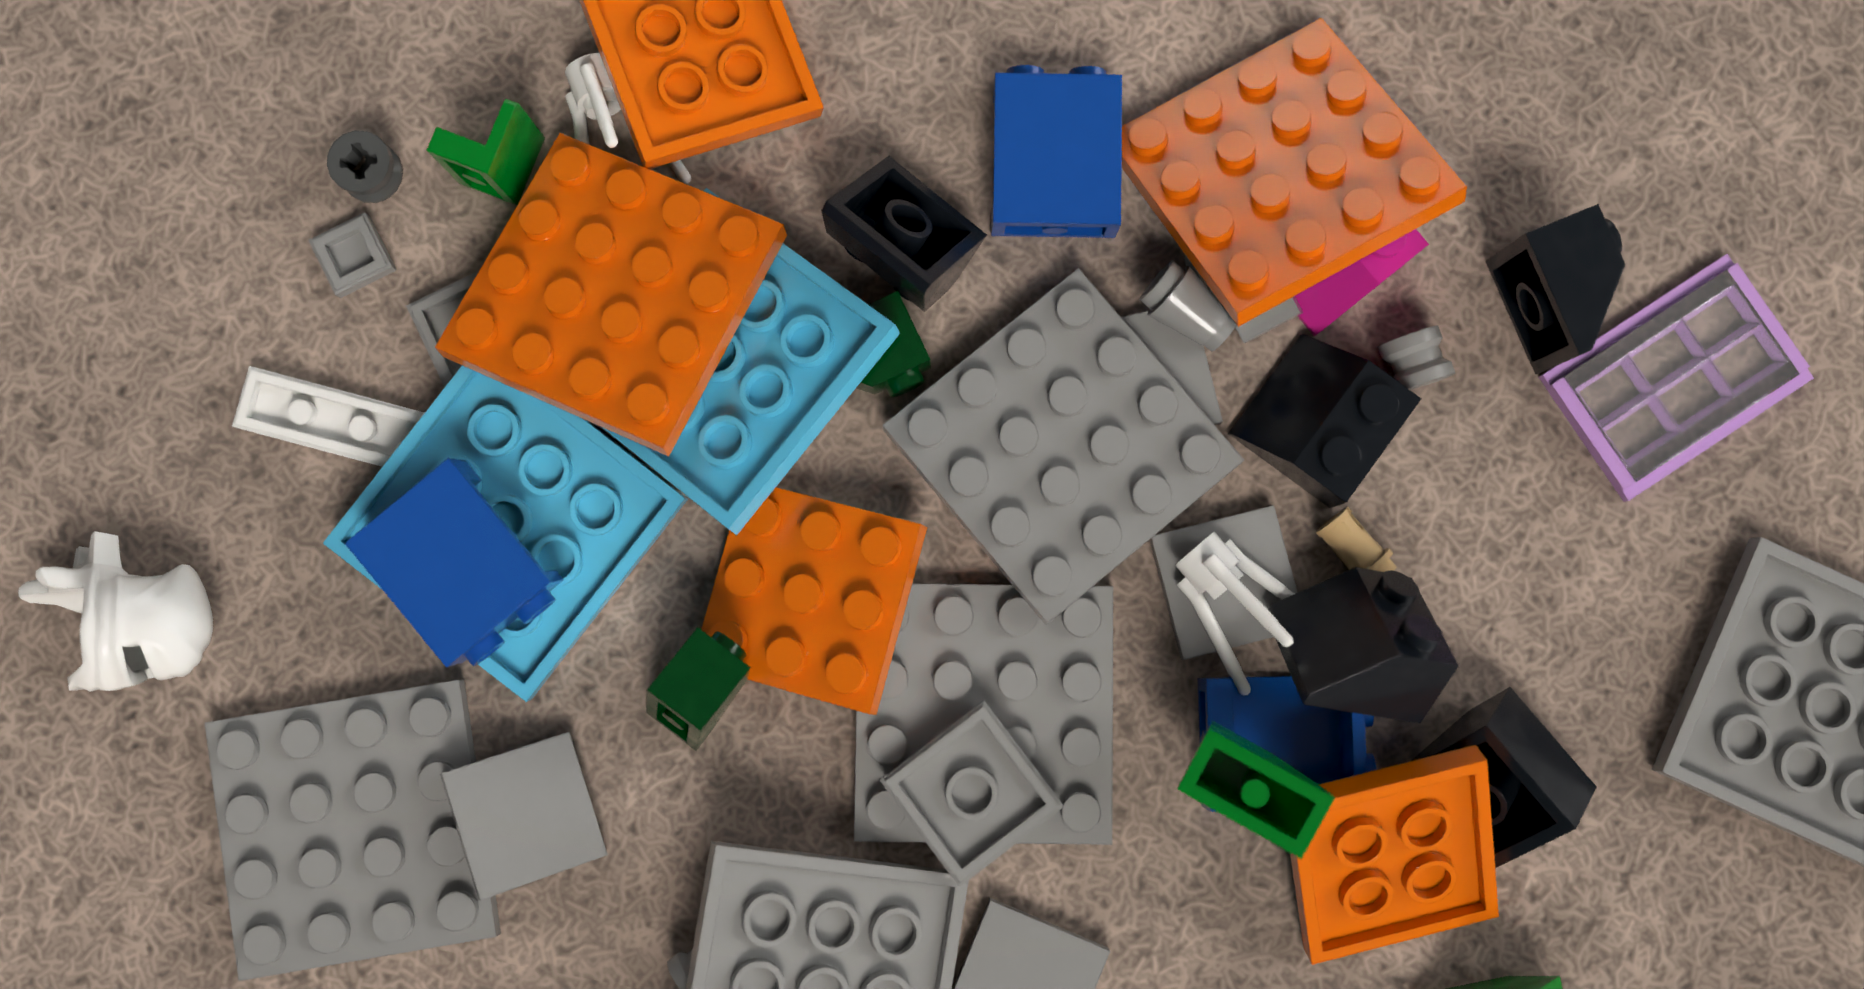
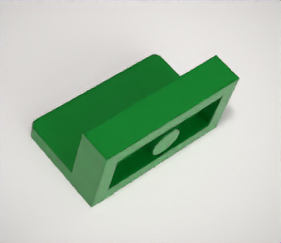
[426,99,545,205]

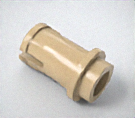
[1316,507,1397,572]

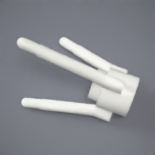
[565,53,691,184]
[1175,532,1295,696]

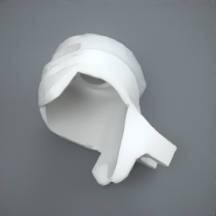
[18,531,213,692]

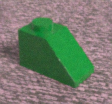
[1177,720,1335,859]

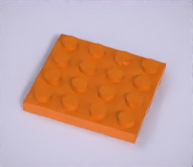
[1122,17,1467,327]
[435,133,787,457]

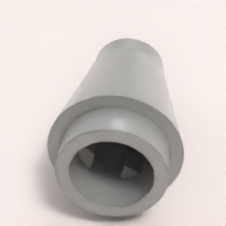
[1139,260,1236,352]

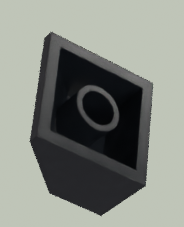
[821,156,987,312]
[1485,204,1626,375]
[1228,334,1422,508]
[1268,567,1459,724]
[1411,687,1597,868]

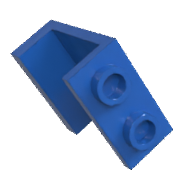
[991,65,1122,238]
[345,458,564,668]
[1197,676,1377,812]

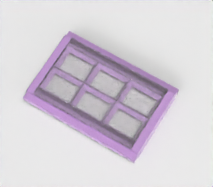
[1539,254,1814,502]

